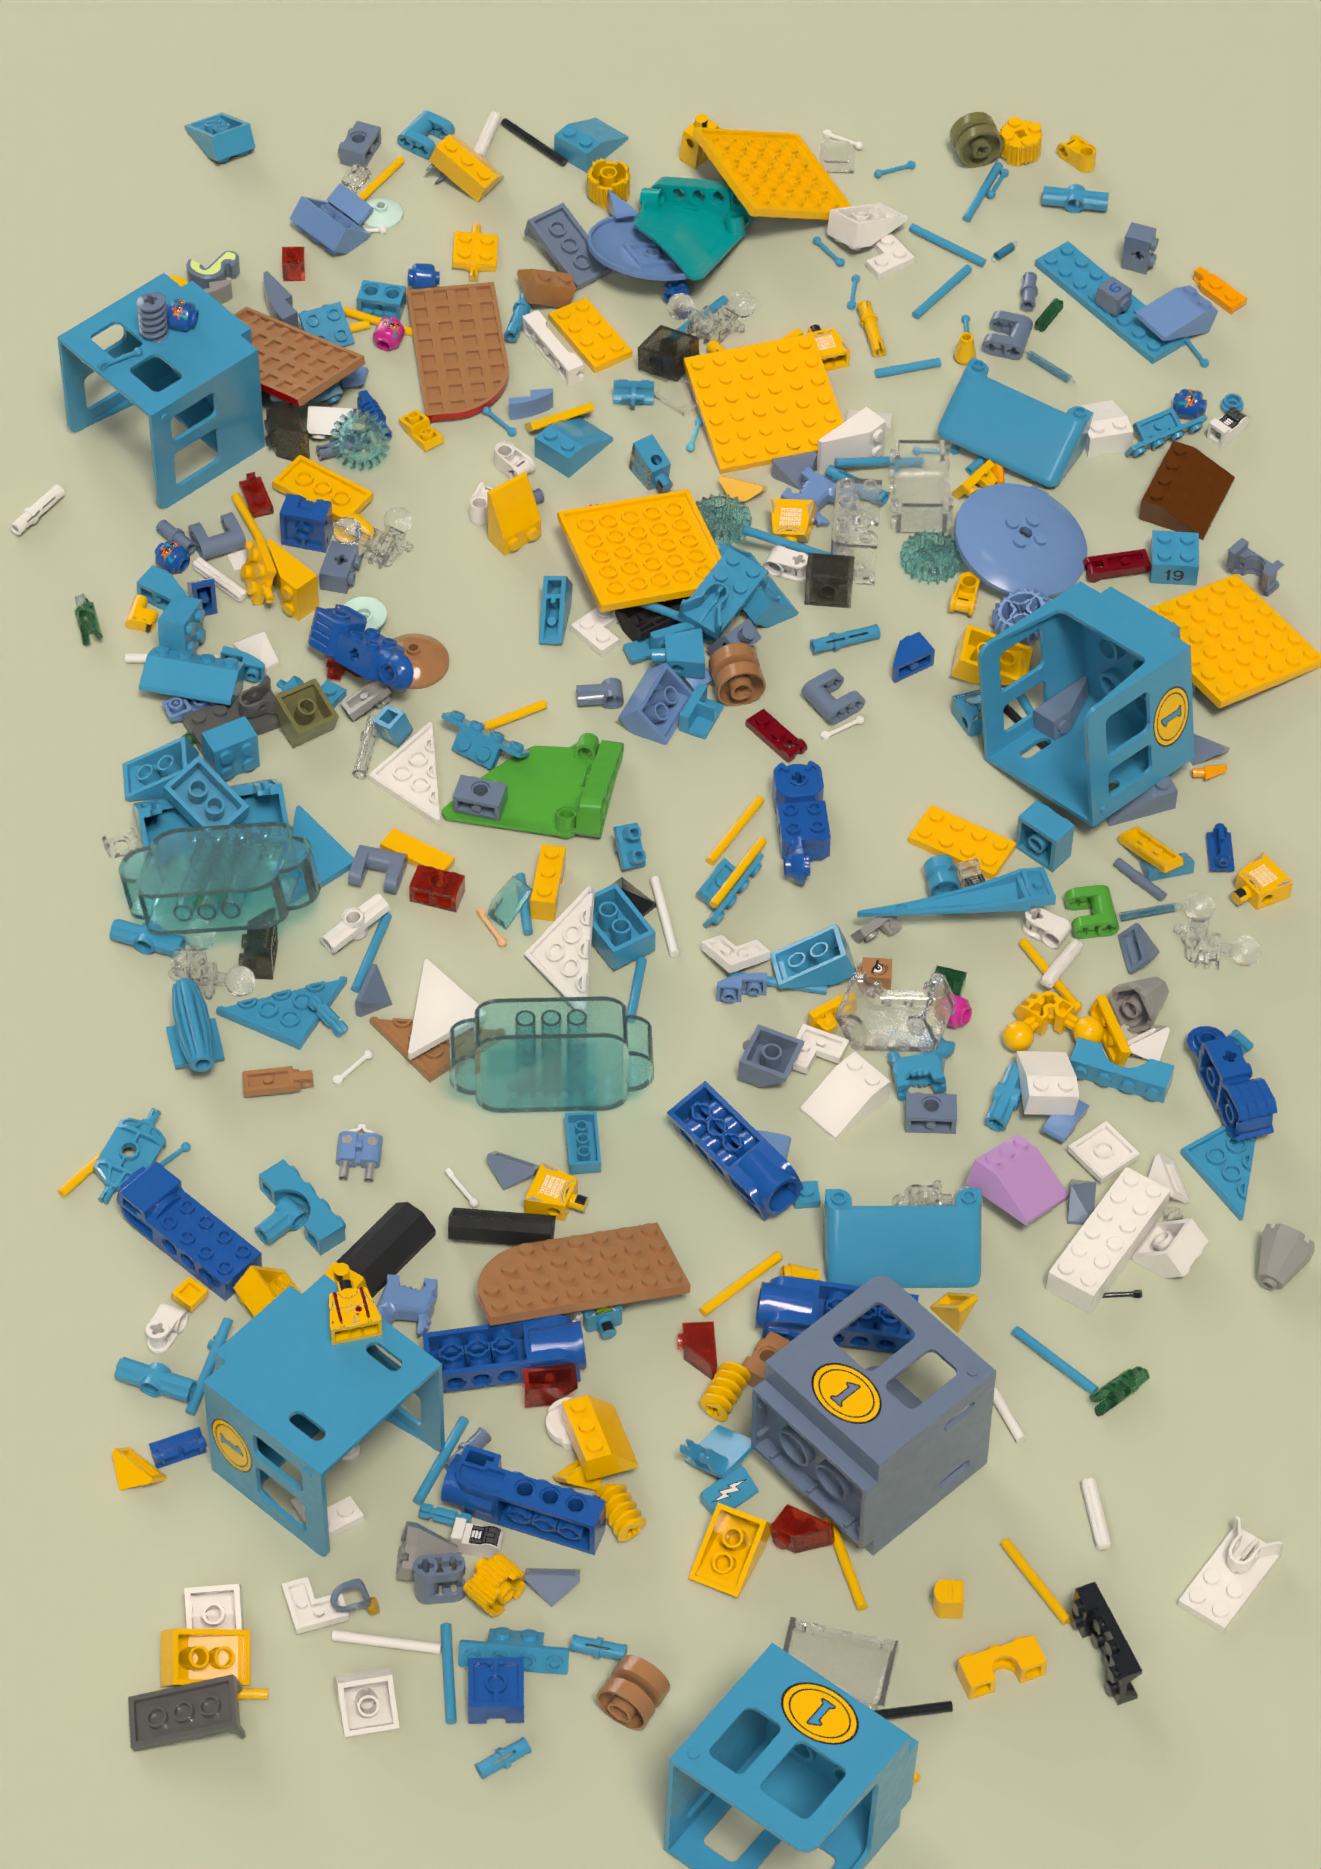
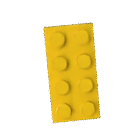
[548,297,632,373]
[272,455,373,524]
[908,805,1017,879]

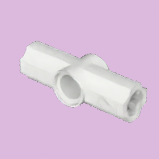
[320,893,390,954]

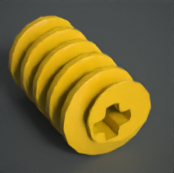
[700,1361,751,1422]
[594,1483,646,1542]

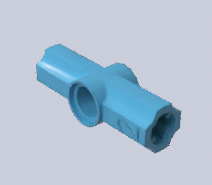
[1042,184,1109,213]
[109,919,187,958]
[985,1061,1022,1132]
[114,1357,196,1403]

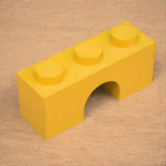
[530,844,566,922]
[956,1635,1047,1700]

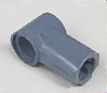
[576,678,624,709]

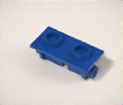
[1206,823,1235,871]
[149,1427,207,1469]

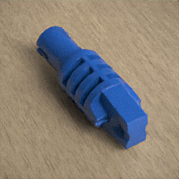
[357,390,392,442]

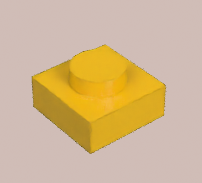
[171,1277,209,1313]

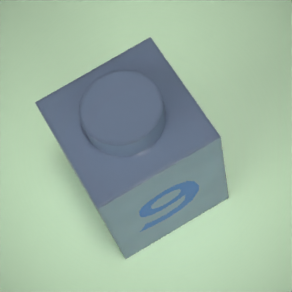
[1096,276,1132,316]

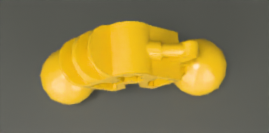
[1003,991,1104,1052]

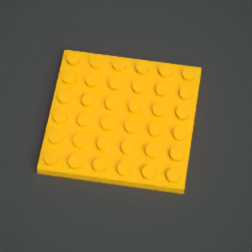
[692,127,852,221]
[683,333,844,474]
[557,489,722,612]
[1149,574,1321,709]

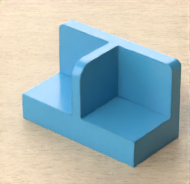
[679,683,724,739]

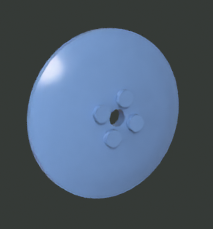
[587,212,689,281]
[954,483,1087,598]

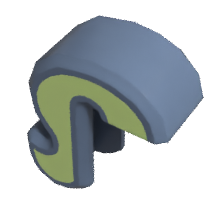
[186,251,240,289]

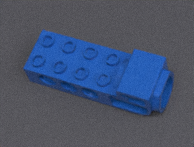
[667,1081,804,1221]
[117,1161,262,1302]
[755,1276,919,1353]
[423,1315,587,1393]
[441,1445,606,1555]

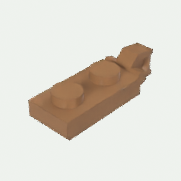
[242,1066,314,1097]

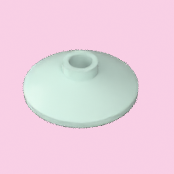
[363,198,403,229]
[344,596,387,630]

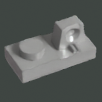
[340,680,391,721]
[851,916,902,943]

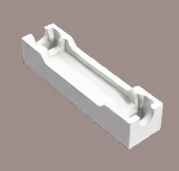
[522,310,584,387]

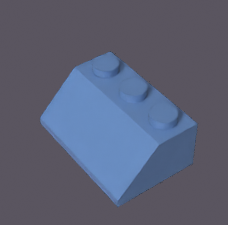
[290,196,371,255]
[618,663,693,745]

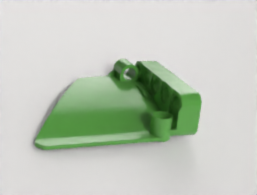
[441,733,624,838]

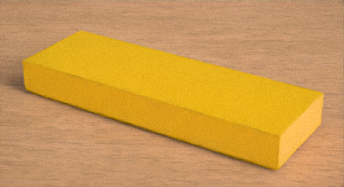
[524,402,594,432]
[1118,826,1183,874]
[380,828,455,879]
[1089,995,1132,1067]

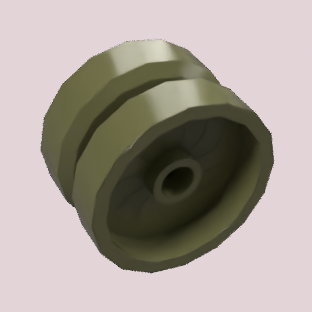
[949,112,1004,168]

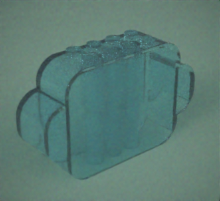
[118,822,321,935]
[449,996,654,1113]

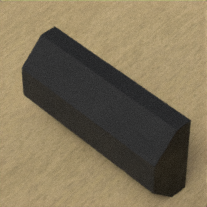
[615,596,691,642]
[336,1202,436,1298]
[448,1207,556,1245]

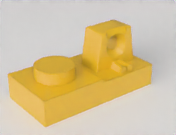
[952,459,998,499]
[808,990,855,1033]

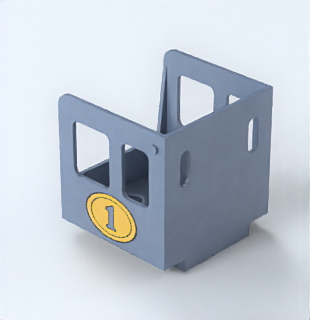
[751,1276,996,1556]

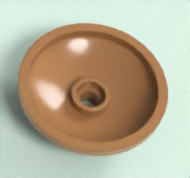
[394,634,449,689]

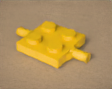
[452,223,498,282]
[240,539,277,605]

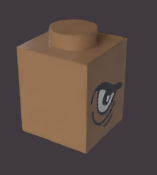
[856,957,892,994]

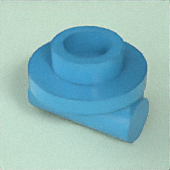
[1227,1029,1254,1055]

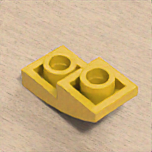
[398,410,444,452]

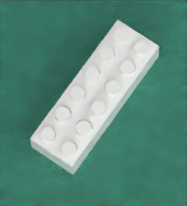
[1046,1167,1171,1314]

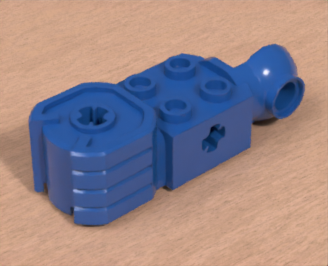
[308,604,414,691]
[772,761,831,885]
[1187,1026,1278,1141]

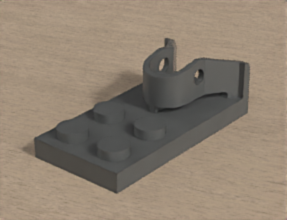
[183,675,281,754]
[128,1674,246,1752]

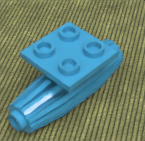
[166,978,225,1072]

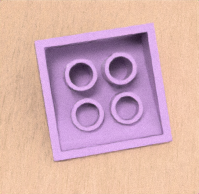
[966,1134,1069,1225]

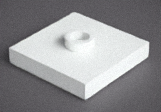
[1068,1121,1140,1183]

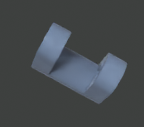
[982,311,1033,360]
[188,512,247,560]
[801,669,865,725]
[348,845,408,894]
[414,1553,466,1605]

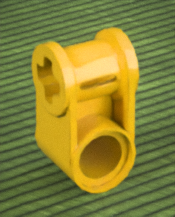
[1057,134,1096,173]
[949,572,980,617]

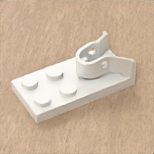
[1177,1516,1283,1634]

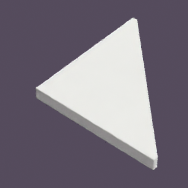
[369,722,440,826]
[524,886,595,1016]
[408,959,486,1060]

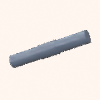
[1114,858,1167,901]

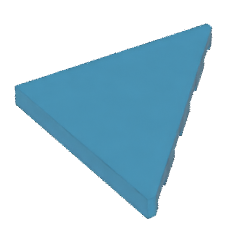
[279,805,354,912]
[216,976,347,1050]
[1180,1125,1256,1221]

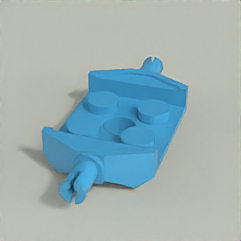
[93,1108,166,1205]

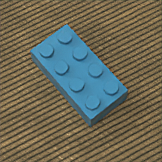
[565,1111,601,1174]

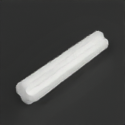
[474,111,501,158]
[193,557,247,602]
[1040,939,1083,988]
[1081,1477,1111,1550]

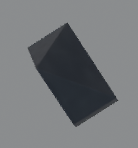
[612,877,656,917]

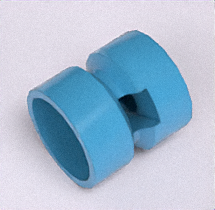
[924,854,961,896]

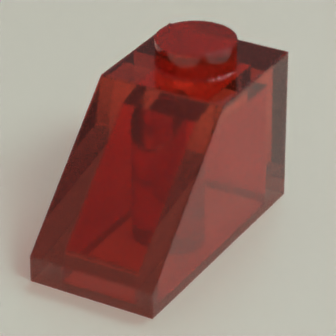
[282,247,305,282]
[677,1321,718,1380]
[522,1363,578,1408]
[770,1504,835,1553]

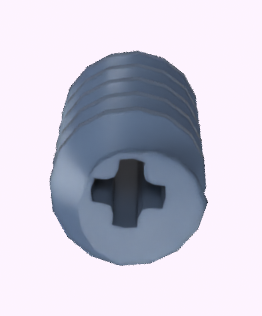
[136,293,169,343]

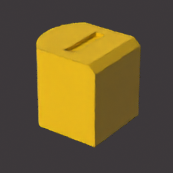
[932,1579,964,1619]

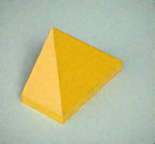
[719,476,767,507]
[930,1292,979,1333]
[112,1447,167,1490]
[552,1458,603,1491]

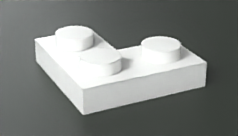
[866,232,915,280]
[571,607,619,657]
[701,935,771,973]
[792,1024,849,1074]
[290,1496,364,1539]
[282,1577,349,1635]

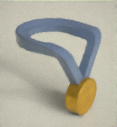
[330,1579,380,1615]

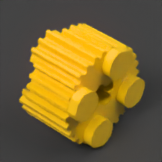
[999,117,1042,167]
[587,158,630,209]
[463,1553,526,1617]

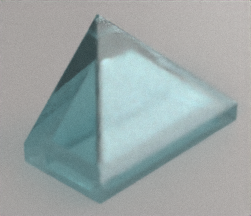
[486,876,533,930]

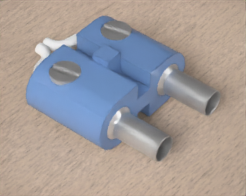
[336,1124,383,1182]

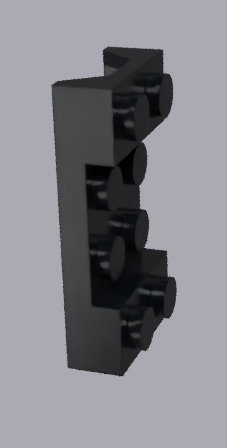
[1069,1582,1142,1705]

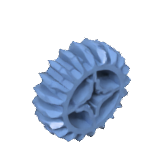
[992,587,1051,644]

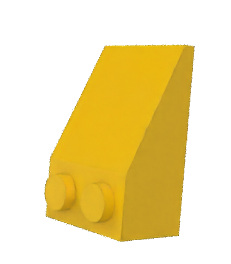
[487,472,541,556]
[267,539,319,621]
[950,624,1033,685]
[688,1503,773,1598]
[161,1629,250,1687]

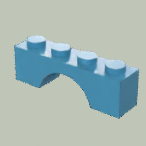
[1070,1037,1174,1103]
[259,1159,346,1256]

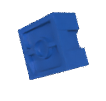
[279,493,333,553]
[468,1657,524,1723]

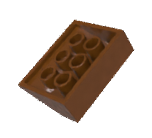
[1139,440,1235,540]

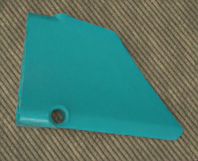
[634,177,756,280]

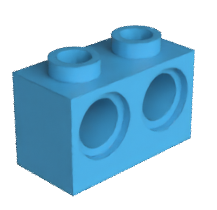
[357,280,406,321]

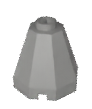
[1109,976,1169,1033]
[1258,1224,1315,1290]
[396,1521,462,1581]

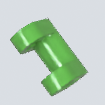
[1064,885,1119,939]

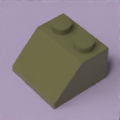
[274,678,339,747]

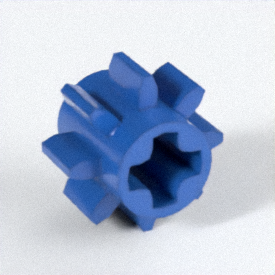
[663,280,690,307]

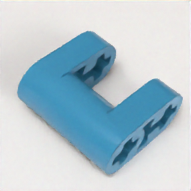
[397,110,455,159]

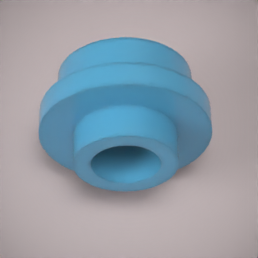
[1221,393,1244,413]

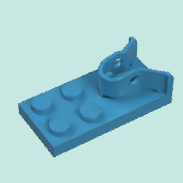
[678,547,769,640]

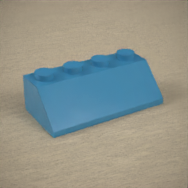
[718,543,799,628]
[139,646,245,705]

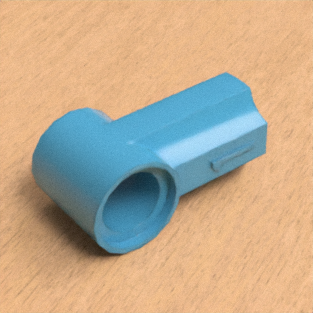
[255,1197,309,1245]

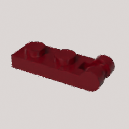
[1083,549,1151,583]
[746,709,808,762]

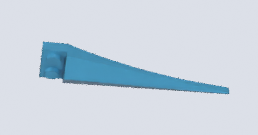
[857,867,1056,917]

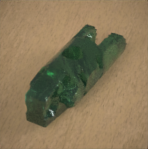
[74,593,103,646]
[1089,1366,1150,1416]

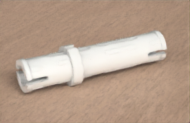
[9,484,65,536]

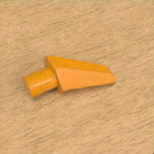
[986,459,1005,484]
[1192,764,1227,780]

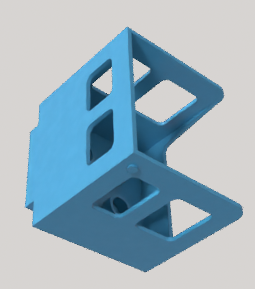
[57,273,265,508]

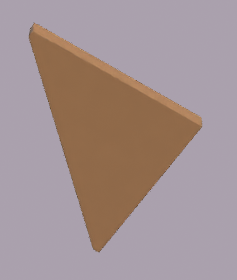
[370,1016,505,1083]

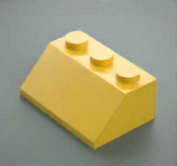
[429,134,504,202]
[233,1265,302,1318]
[562,1395,638,1481]

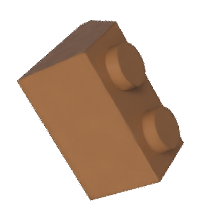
[517,269,576,308]

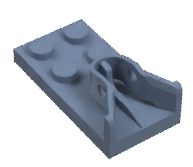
[524,203,612,290]

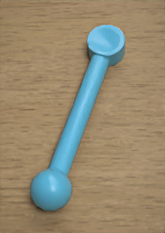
[686,417,703,452]

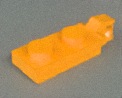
[1192,266,1247,314]

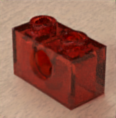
[409,864,465,912]

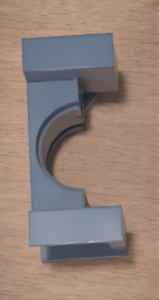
[1225,538,1284,597]

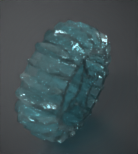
[329,409,391,471]
[696,493,752,547]
[900,529,962,585]

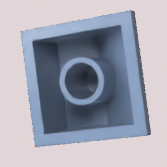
[737,1024,805,1088]

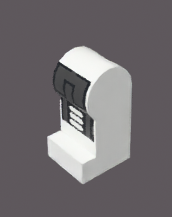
[1207,408,1249,448]
[451,1517,505,1557]

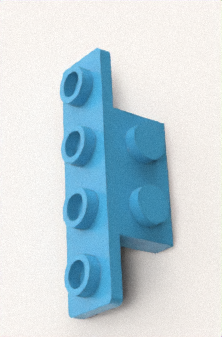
[1124,407,1208,457]
[623,621,715,664]
[441,710,530,770]
[696,853,764,928]
[458,1627,569,1675]

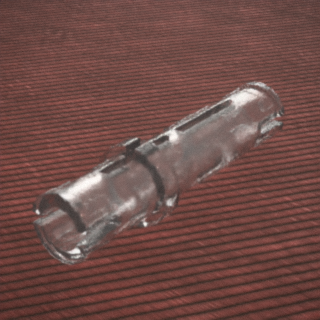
[352,715,379,780]

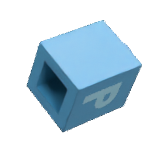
[373,704,413,747]

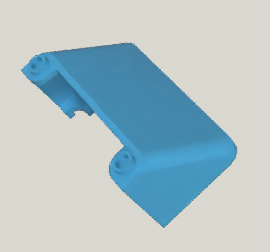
[937,357,1094,487]
[133,779,291,869]
[823,1188,982,1288]

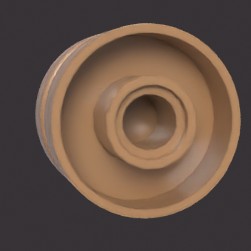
[708,643,766,706]
[596,1655,670,1730]

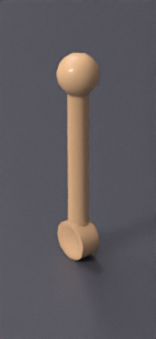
[476,908,507,947]

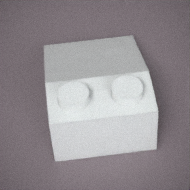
[827,203,908,250]
[1069,400,1134,458]
[817,407,886,474]
[1016,1051,1079,1115]
[800,1052,890,1141]
[184,1584,244,1630]

